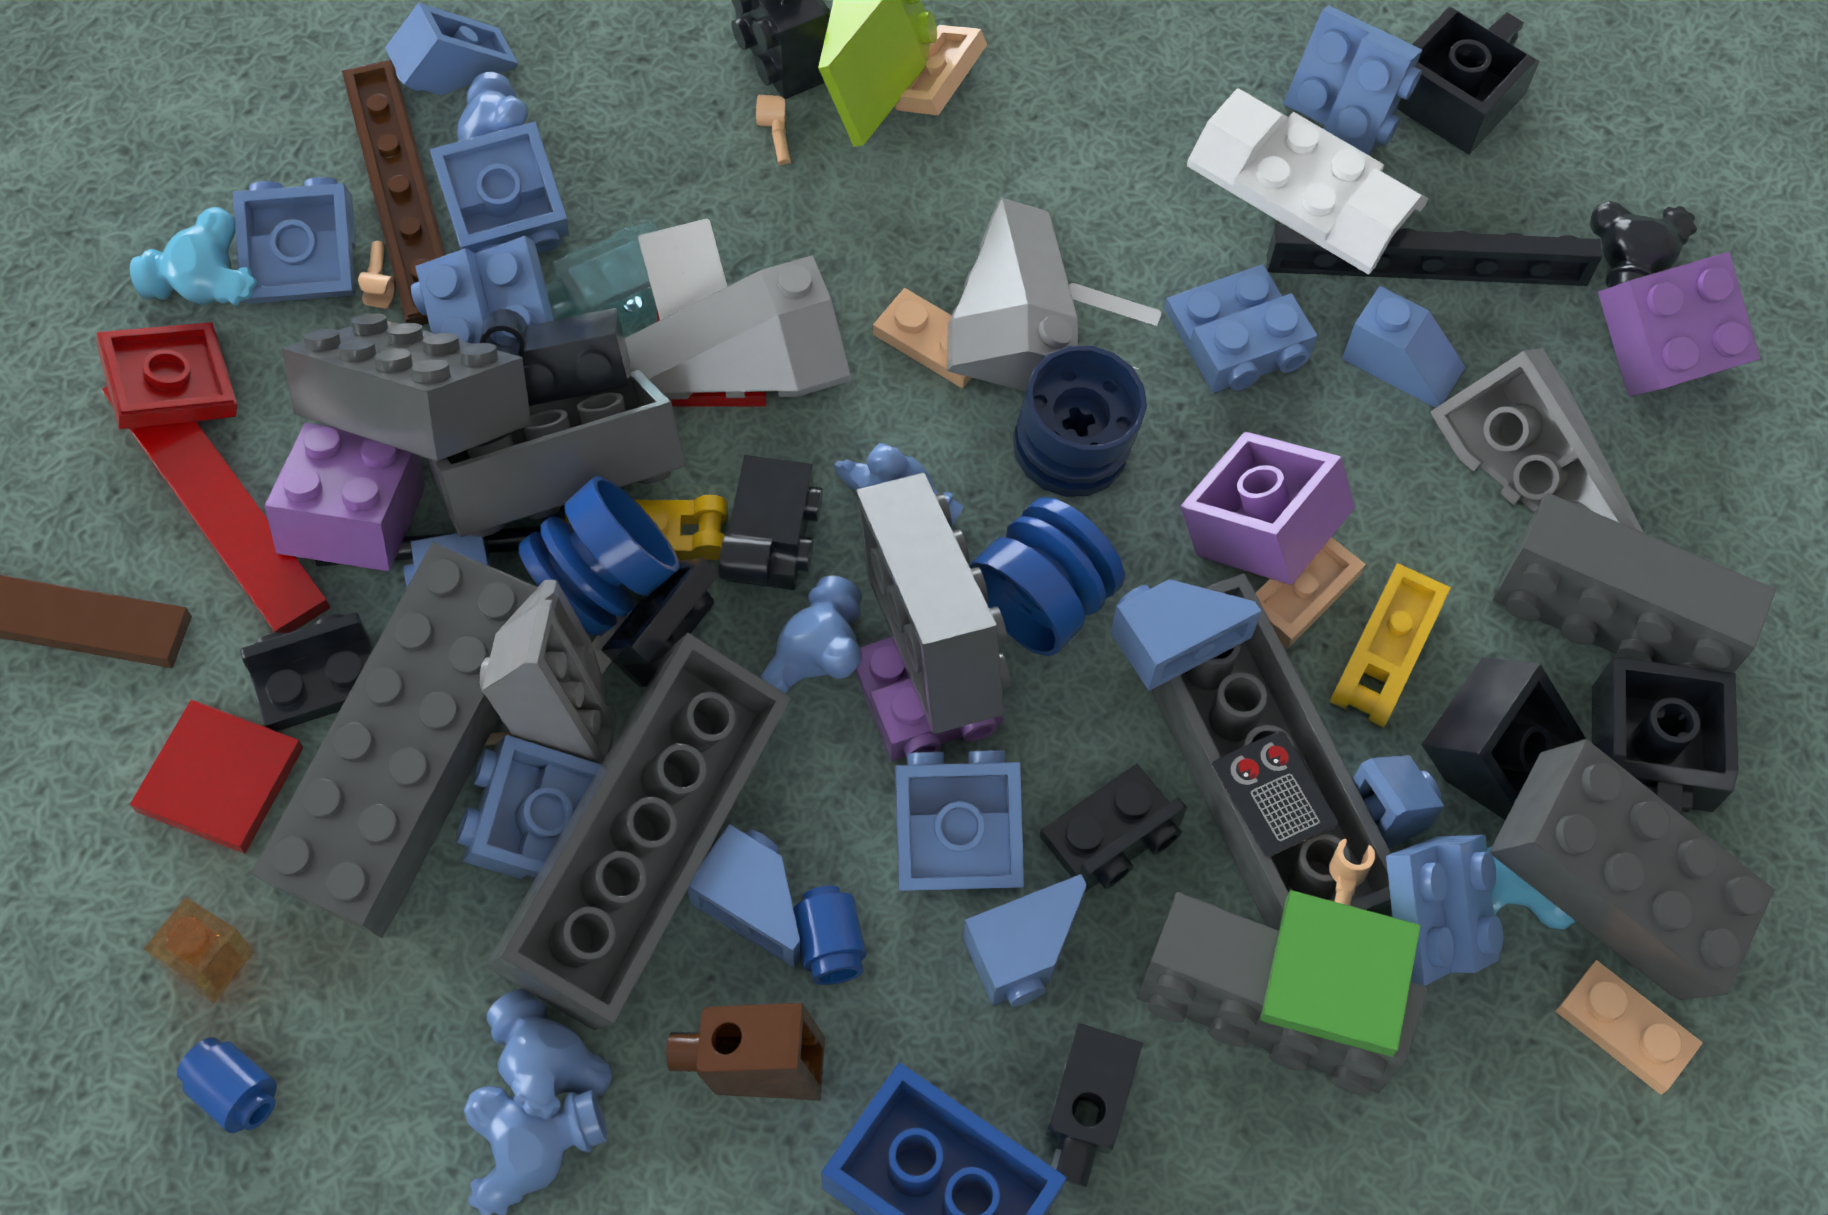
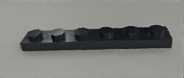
[1267,225,1603,286]

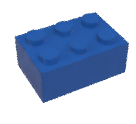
[821,1062,1067,1215]

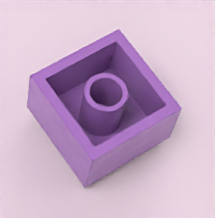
[1598,251,1760,397]
[264,423,425,572]
[1180,432,1355,585]

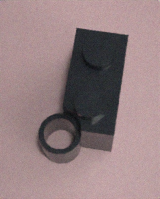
[479,308,630,406]
[719,455,823,590]

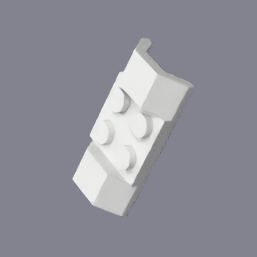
[1187,88,1428,275]

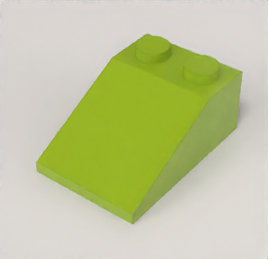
[818,0,937,147]

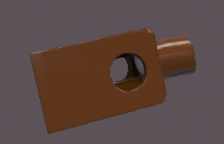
[666,1003,825,1101]

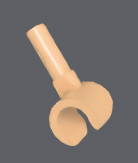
[756,95,791,165]
[358,241,396,309]
[1329,839,1375,906]

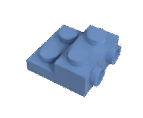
[1283,5,1423,155]
[430,121,569,253]
[233,177,356,304]
[411,236,554,346]
[1164,264,1317,393]
[455,735,601,879]
[895,750,1024,891]
[1386,835,1503,986]

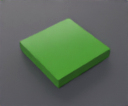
[1260,890,1421,1057]

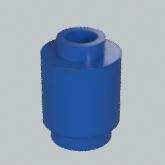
[793,885,866,985]
[177,1037,277,1133]

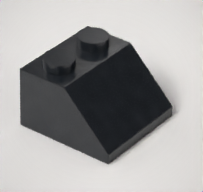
[1421,657,1586,820]

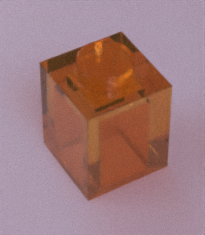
[143,897,254,1004]

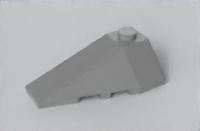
[947,198,1078,392]
[625,255,851,399]
[1430,348,1644,533]

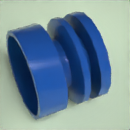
[519,475,680,637]
[969,497,1125,656]

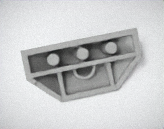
[480,580,617,764]

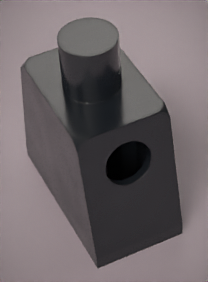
[1045,1023,1143,1187]

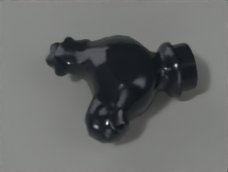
[1590,201,1697,288]

